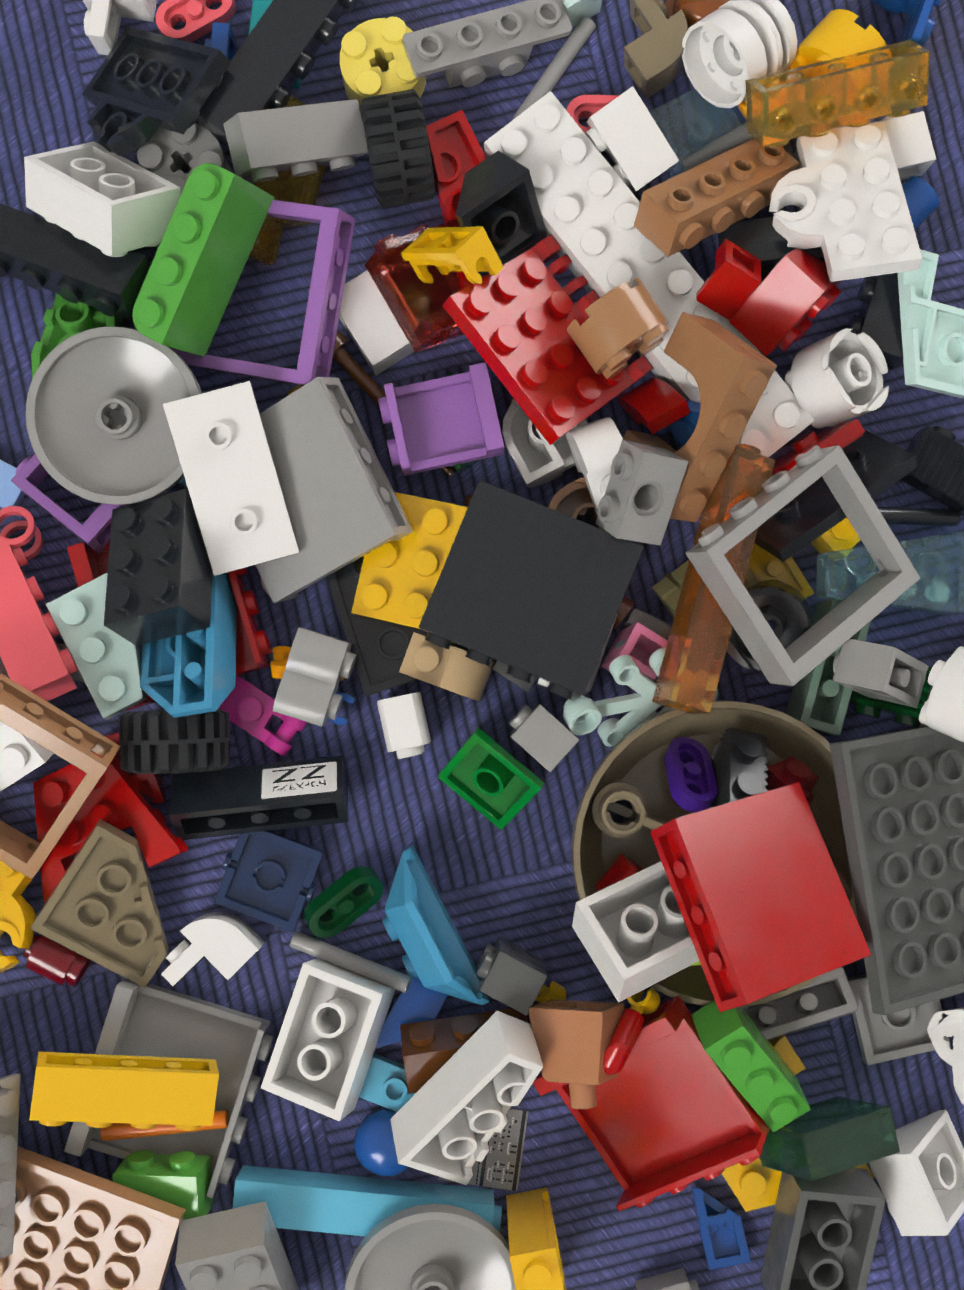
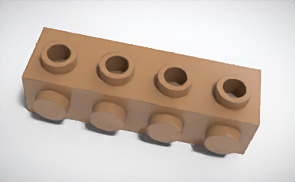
[634,134,799,257]

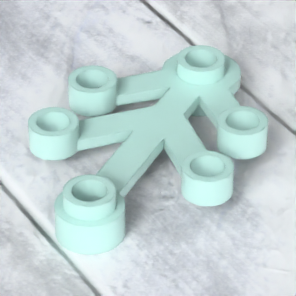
[563,648,718,747]

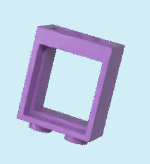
[11,454,130,554]

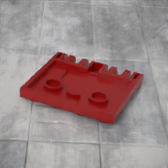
[442,235,654,445]

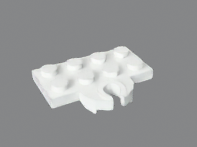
[769,121,922,282]

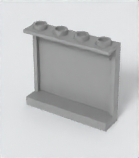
[255,377,413,603]
[64,978,274,1198]

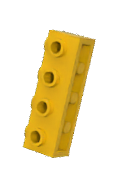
[29,1052,219,1131]

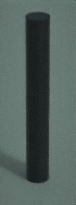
[878,507,960,526]

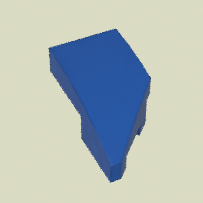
[375,975,448,1049]
[691,1186,751,1270]

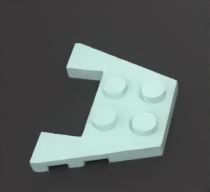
[897,249,964,399]

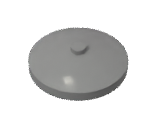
[26,327,202,505]
[345,1204,516,1290]

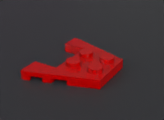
[33,752,188,904]

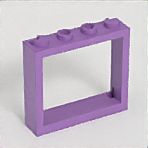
[172,200,355,386]

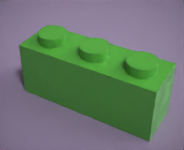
[691,1000,811,1133]

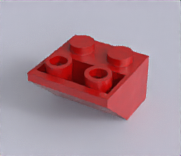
[729,248,842,357]

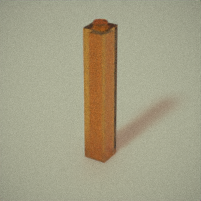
[652,444,775,715]

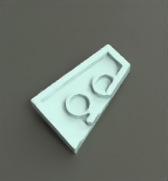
[46,572,147,720]

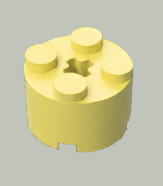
[339,16,426,112]

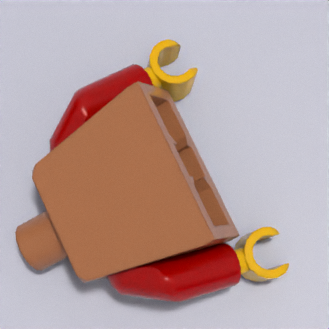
[528,981,660,1109]

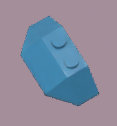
[140,570,237,718]
[382,844,490,1005]

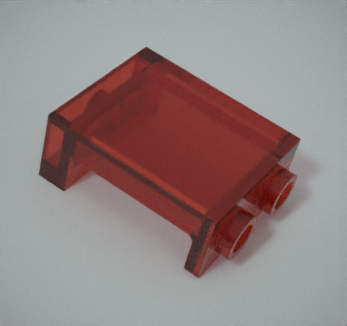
[365,224,464,352]

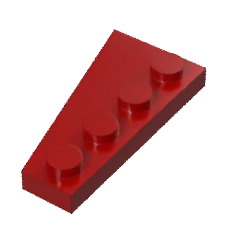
[426,110,487,289]

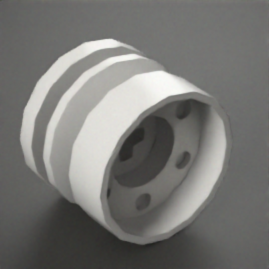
[682,0,798,109]

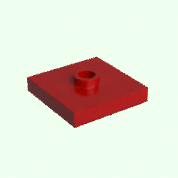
[761,419,865,480]

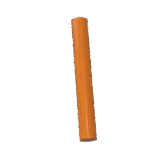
[100,1110,230,1141]

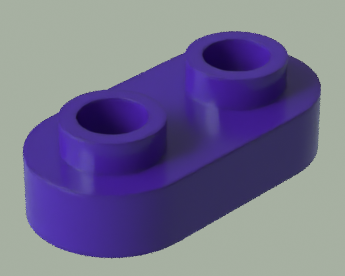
[664,737,718,812]

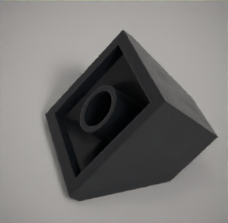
[456,150,547,278]

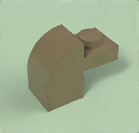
[624,0,688,99]

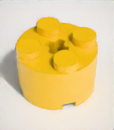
[789,9,891,114]

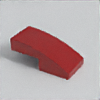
[617,377,690,434]

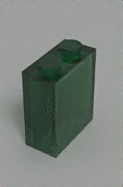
[759,1096,900,1181]

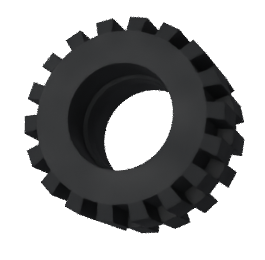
[361,89,435,209]
[119,709,230,774]

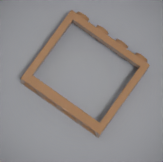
[0,673,121,879]

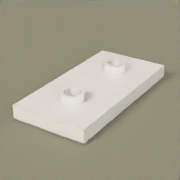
[163,381,299,576]

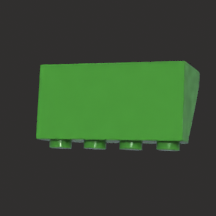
[132,163,275,357]

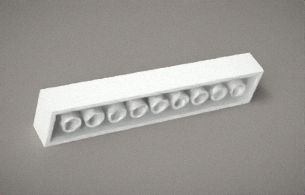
[484,91,815,478]

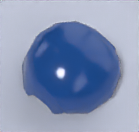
[354,1108,410,1177]

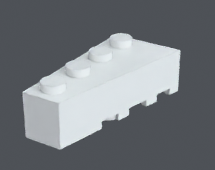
[390,1011,543,1185]

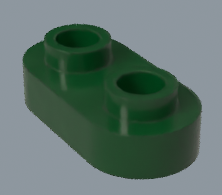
[304,866,383,938]

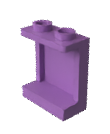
[378,362,504,476]

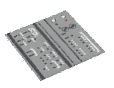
[438,1109,529,1191]

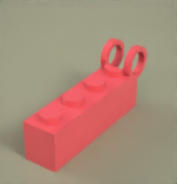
[0,506,79,701]

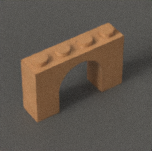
[623,312,777,522]

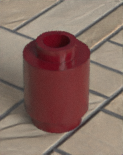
[23,933,91,987]

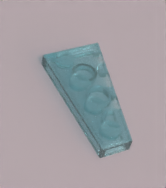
[816,531,964,615]

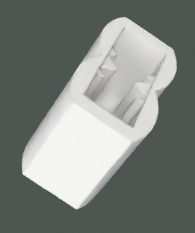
[377,692,431,759]

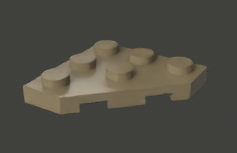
[30,819,169,988]

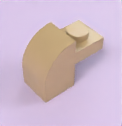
[399,632,494,702]

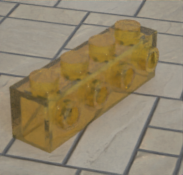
[745,40,930,148]

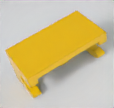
[401,226,504,284]

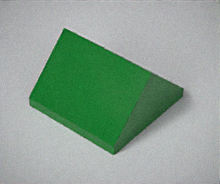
[437,727,545,830]

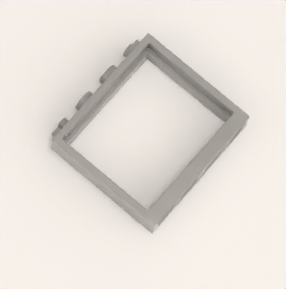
[685,445,921,686]

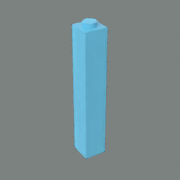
[233,1165,502,1237]

